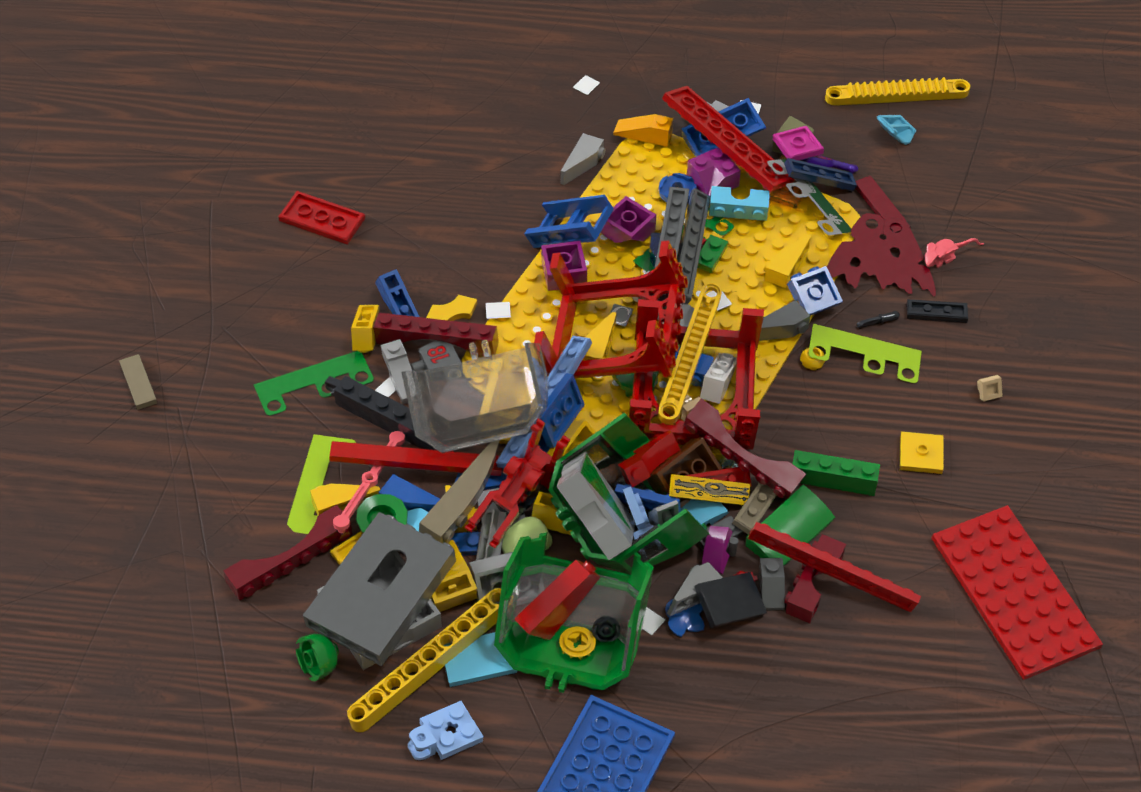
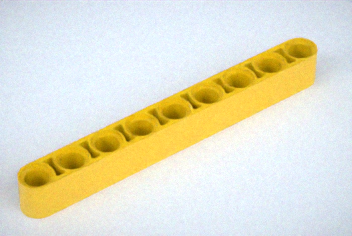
[347,588,508,732]

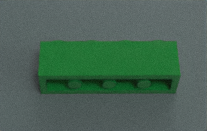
[792,450,880,496]

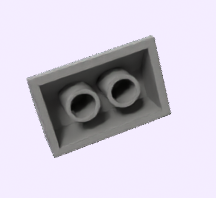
[469,552,545,605]

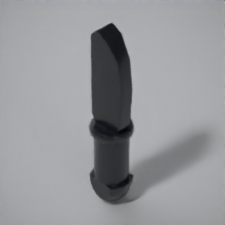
[856,311,900,328]

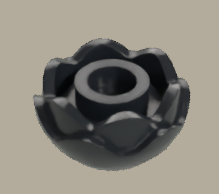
[592,616,620,642]

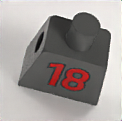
[410,340,462,382]

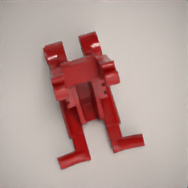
[465,418,570,548]

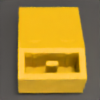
[430,540,477,612]

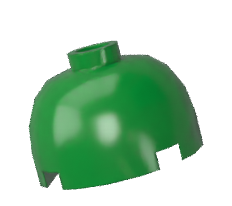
[296,633,339,681]

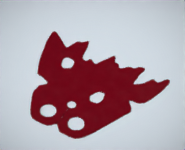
[827,213,936,297]

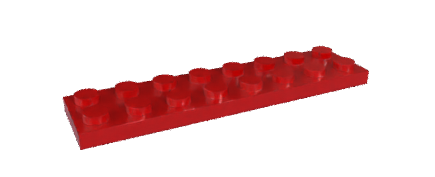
[662,86,794,192]

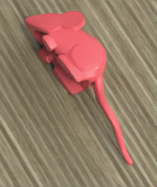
[924,238,984,268]

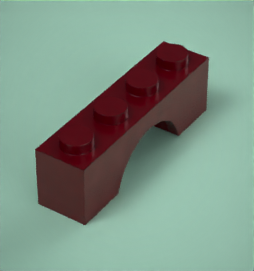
[784,534,846,623]

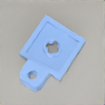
[623,486,663,557]
[408,701,483,760]

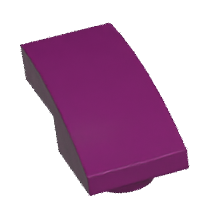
[702,526,732,575]

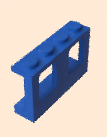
[524,194,614,248]

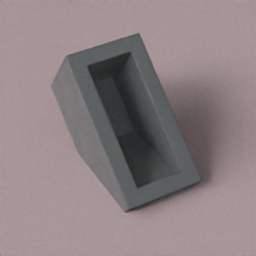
[758,558,785,611]

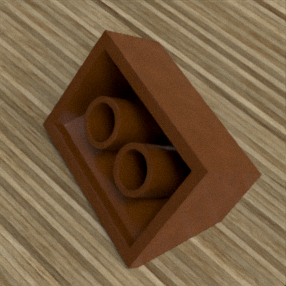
[648,437,723,508]

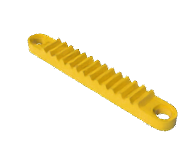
[825,77,970,105]
[658,282,722,425]

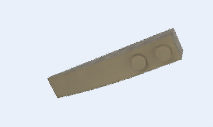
[419,435,500,543]

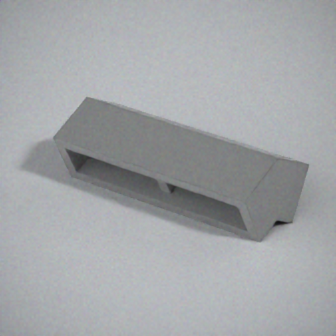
[476,509,507,561]

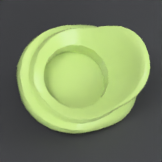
[502,517,552,554]

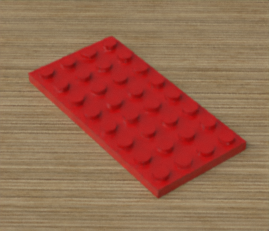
[931,505,1103,680]

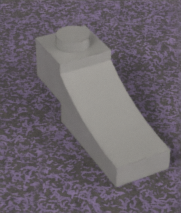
[381,339,422,404]

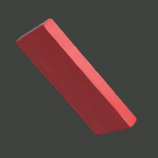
[278,191,365,245]

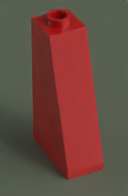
[514,560,600,640]

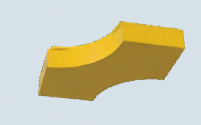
[426,295,477,321]

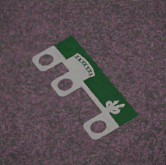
[767,159,851,235]

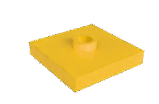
[900,432,943,474]

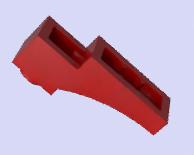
[618,430,680,487]

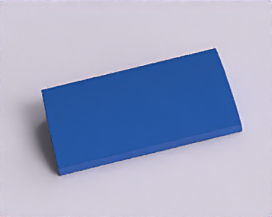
[681,98,766,157]

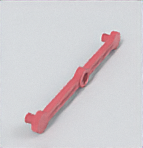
[333,431,405,533]

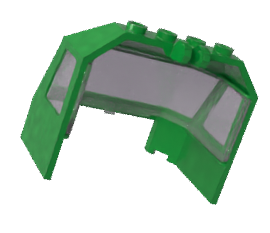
[494,532,654,693]

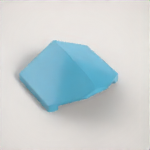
[877,115,916,145]

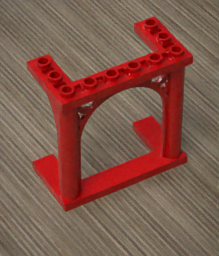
[533,240,688,379]
[629,299,764,450]

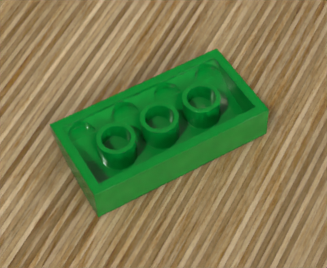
[745,485,835,567]

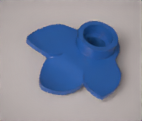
[665,599,704,637]

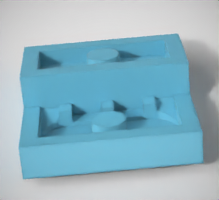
[680,499,729,525]

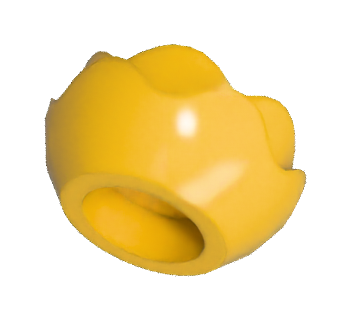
[800,347,825,370]

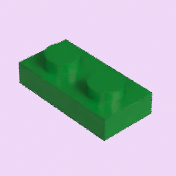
[697,235,728,273]

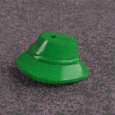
[356,494,408,533]

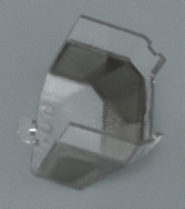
[401,339,549,453]

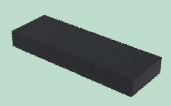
[906,299,968,323]

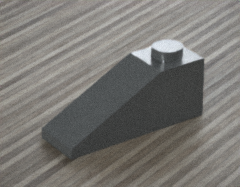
[759,300,810,341]

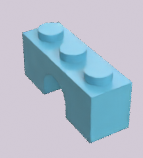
[709,186,770,221]

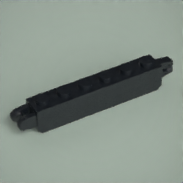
[325,376,463,452]

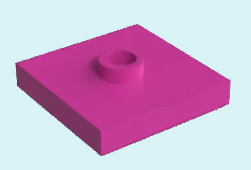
[773,126,824,160]

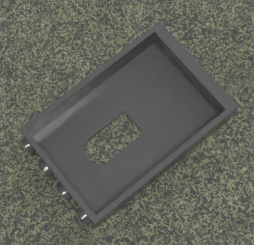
[303,512,456,666]

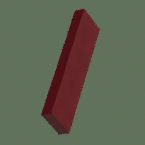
[855,175,911,233]

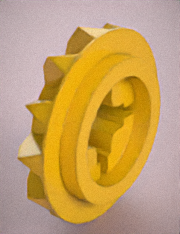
[559,626,596,660]

